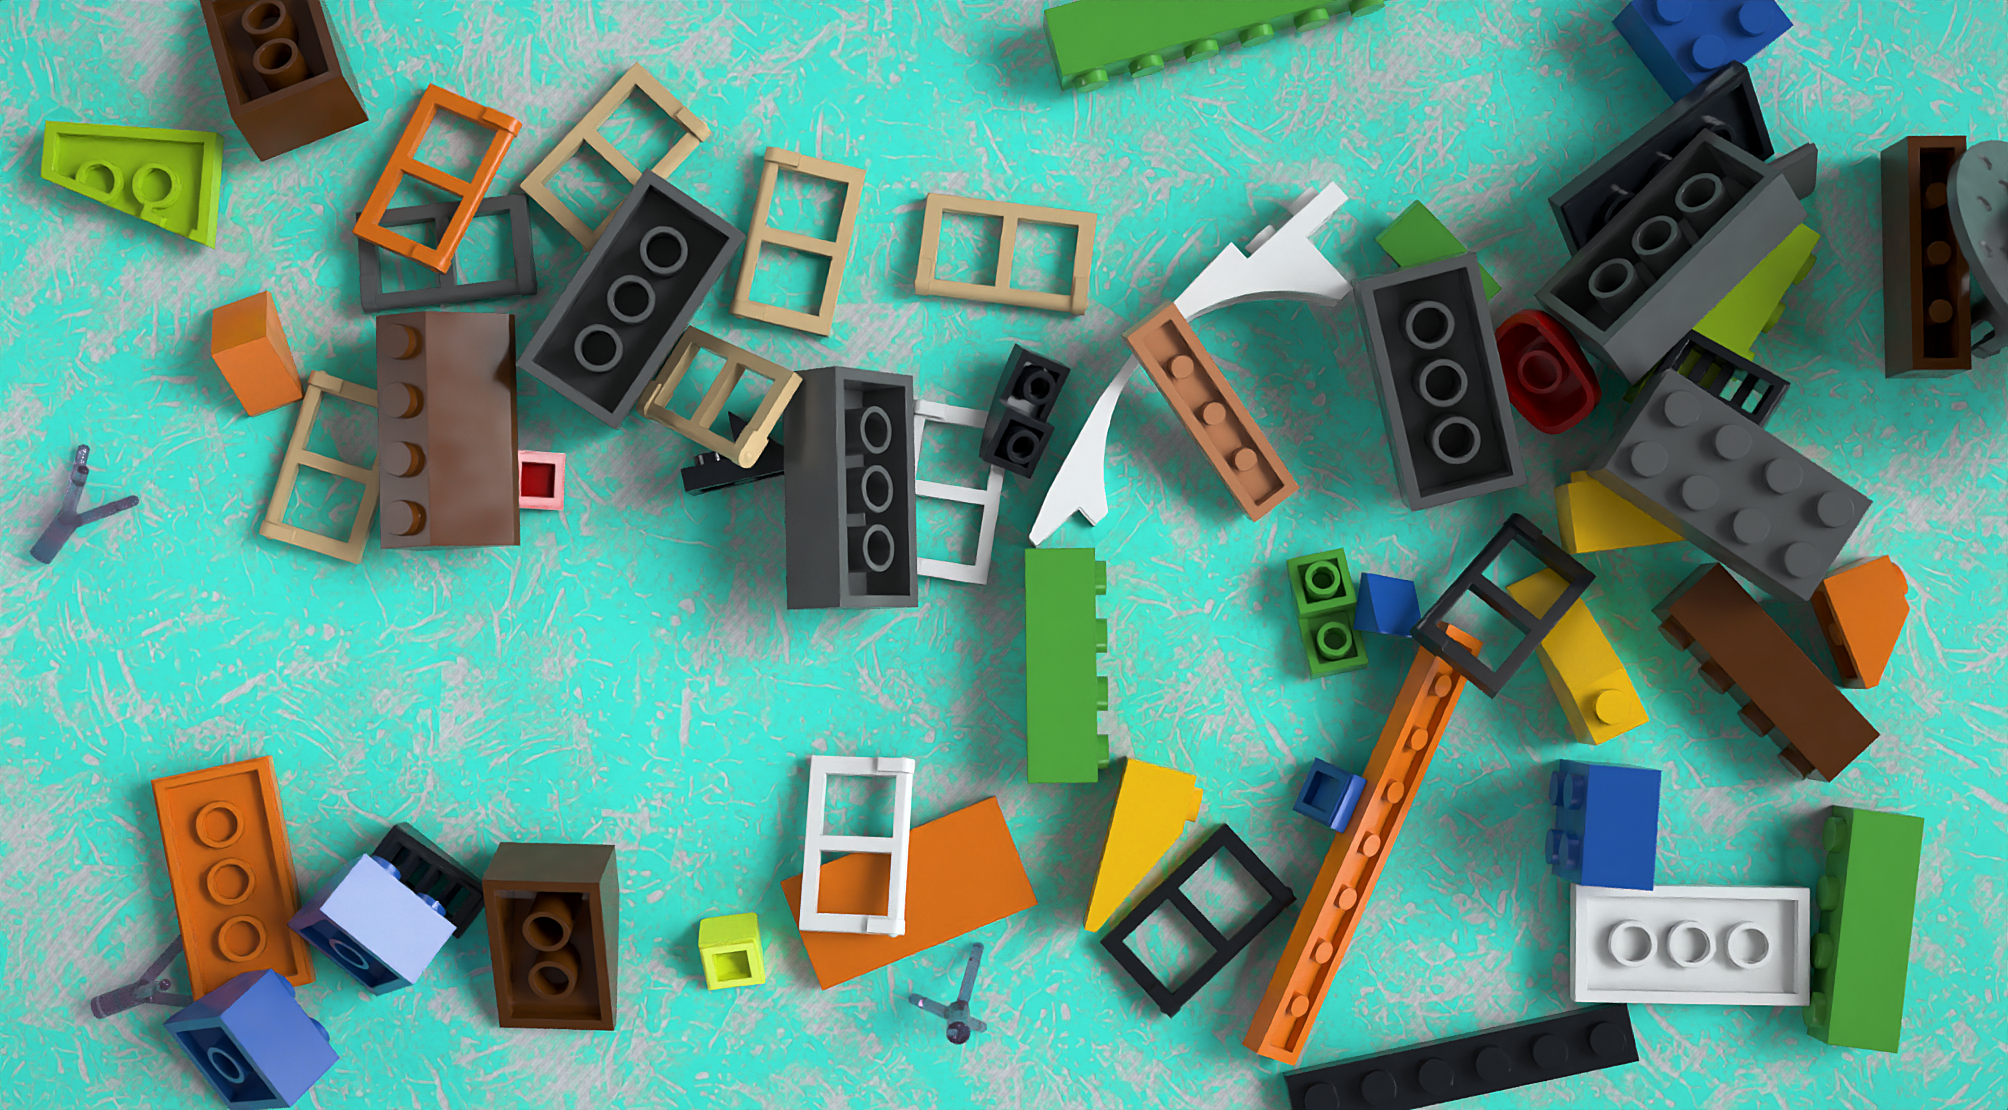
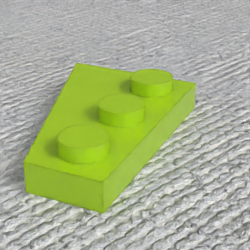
[40,120,225,250]

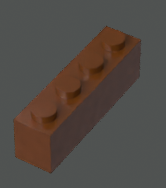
[1880,136,1972,379]
[1651,562,1881,783]

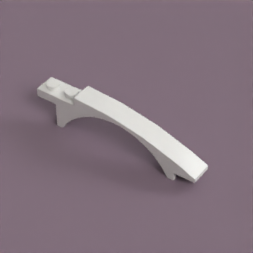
[1028,181,1353,548]

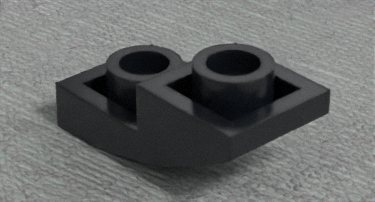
[978,343,1071,479]

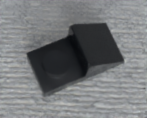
[681,411,784,496]

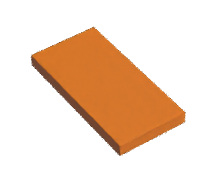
[151,755,316,1002]
[780,795,1038,991]

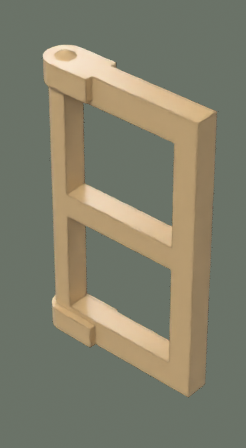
[519,62,712,253]
[728,147,867,338]
[913,193,1097,316]
[636,325,803,468]
[258,370,380,564]

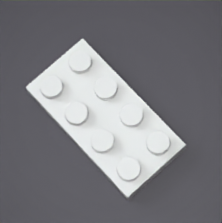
[1570,882,1810,1006]

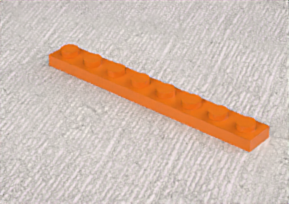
[1242,621,1483,1066]

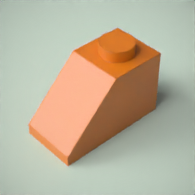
[1809,555,1910,689]

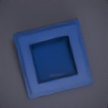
[1353,572,1421,639]

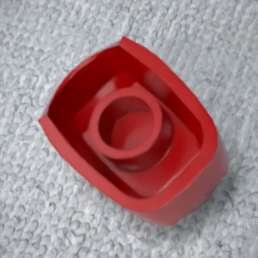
[1494,309,1602,435]

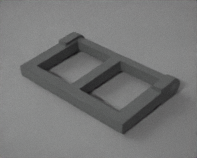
[356,193,538,314]

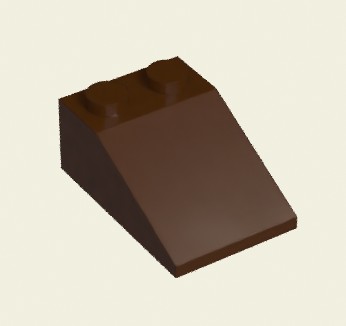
[199,0,369,162]
[482,842,620,1031]

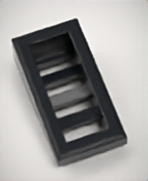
[1653,329,1791,429]
[370,822,485,939]

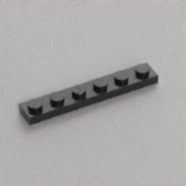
[1283,1003,1639,1110]

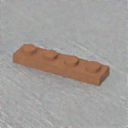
[1121,300,1300,523]

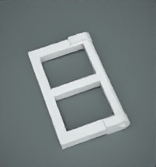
[913,399,1005,585]
[799,755,915,937]

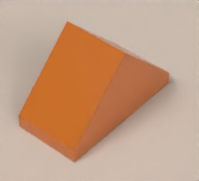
[211,290,305,417]

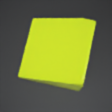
[698,912,766,990]

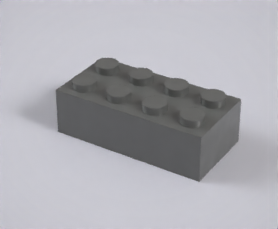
[1534,128,1808,385]
[515,168,746,430]
[1351,251,1528,512]
[783,366,918,610]
[1586,368,1873,603]

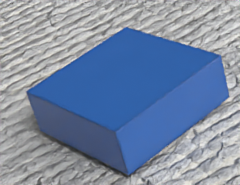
[1292,757,1367,834]

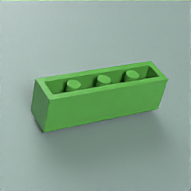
[1024,548,1109,784]
[1802,805,1925,1054]

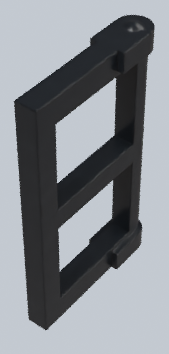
[1409,513,1597,699]
[1100,823,1297,1019]

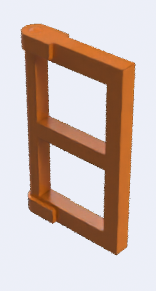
[352,83,522,275]

